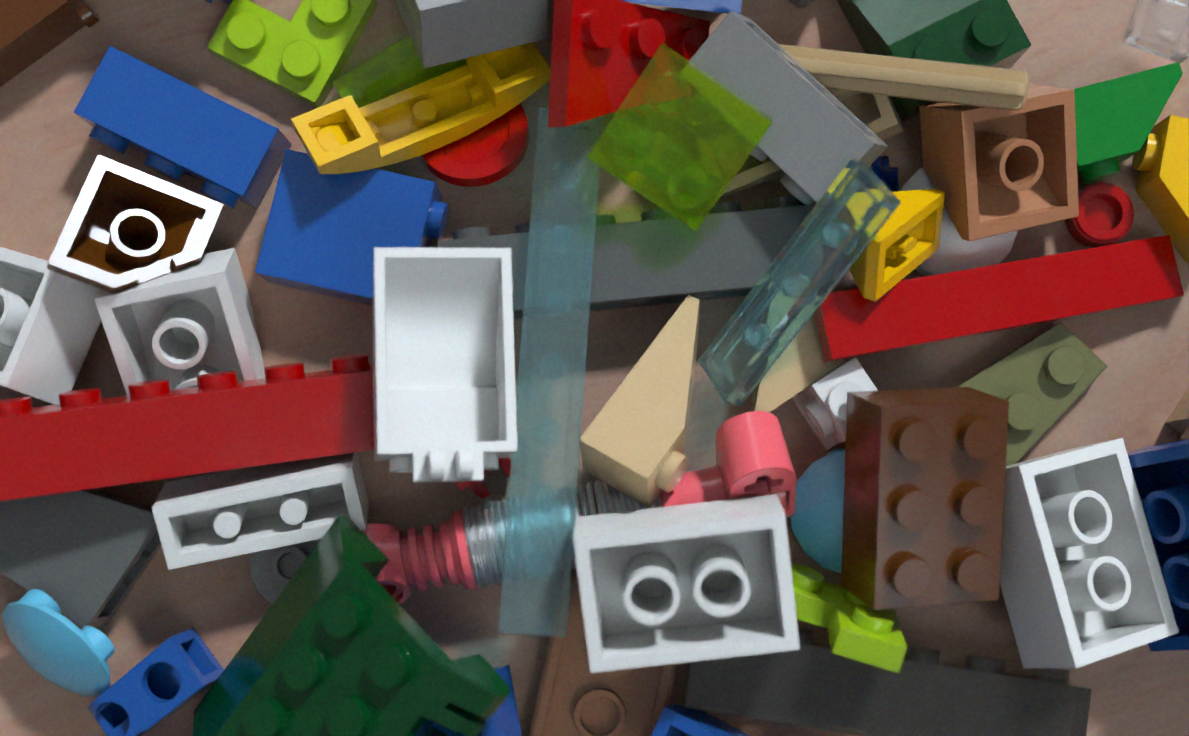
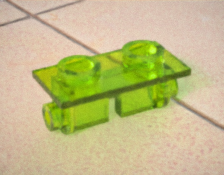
[332,35,467,108]

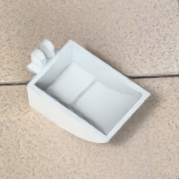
[373,247,517,482]

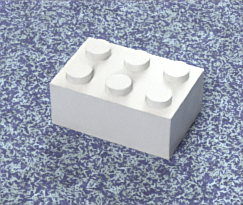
[1000,438,1179,669]
[573,494,800,673]

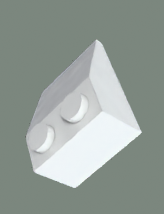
[0,247,101,405]
[94,248,265,396]

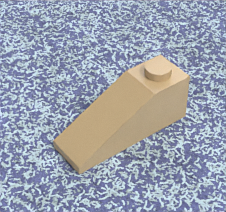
[579,294,699,508]

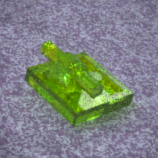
[586,43,773,231]

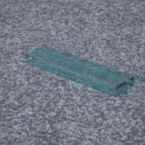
[698,158,901,406]

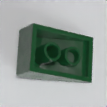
[837,0,1031,122]

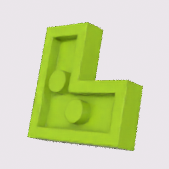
[206,0,378,108]
[791,564,907,673]

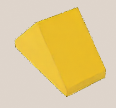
[840,189,945,301]

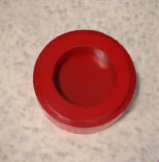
[1065,182,1134,248]

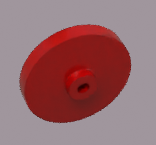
[421,104,529,187]

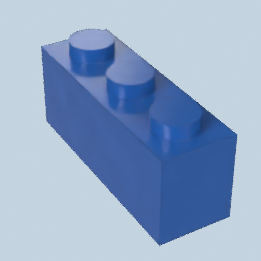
[74,46,292,209]

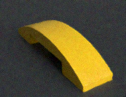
[291,42,551,174]

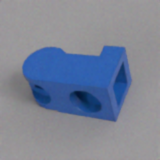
[88,628,224,736]

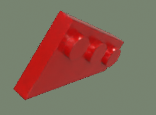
[548,0,710,128]

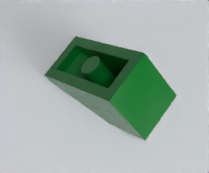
[1074,62,1183,184]

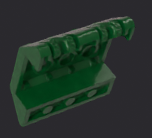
[192,515,510,736]

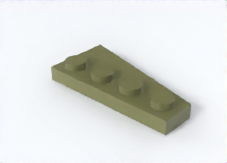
[956,323,1108,466]

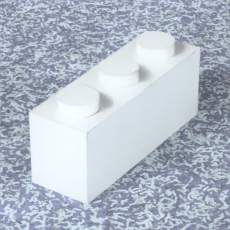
[152,452,369,570]

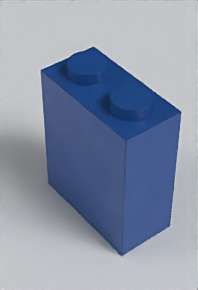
[255,149,449,306]

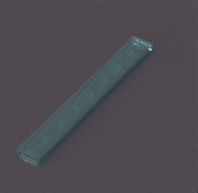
[498,108,604,637]

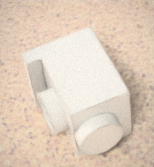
[791,357,878,451]

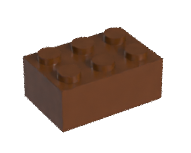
[841,387,1009,610]

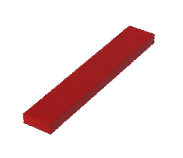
[811,235,1184,363]

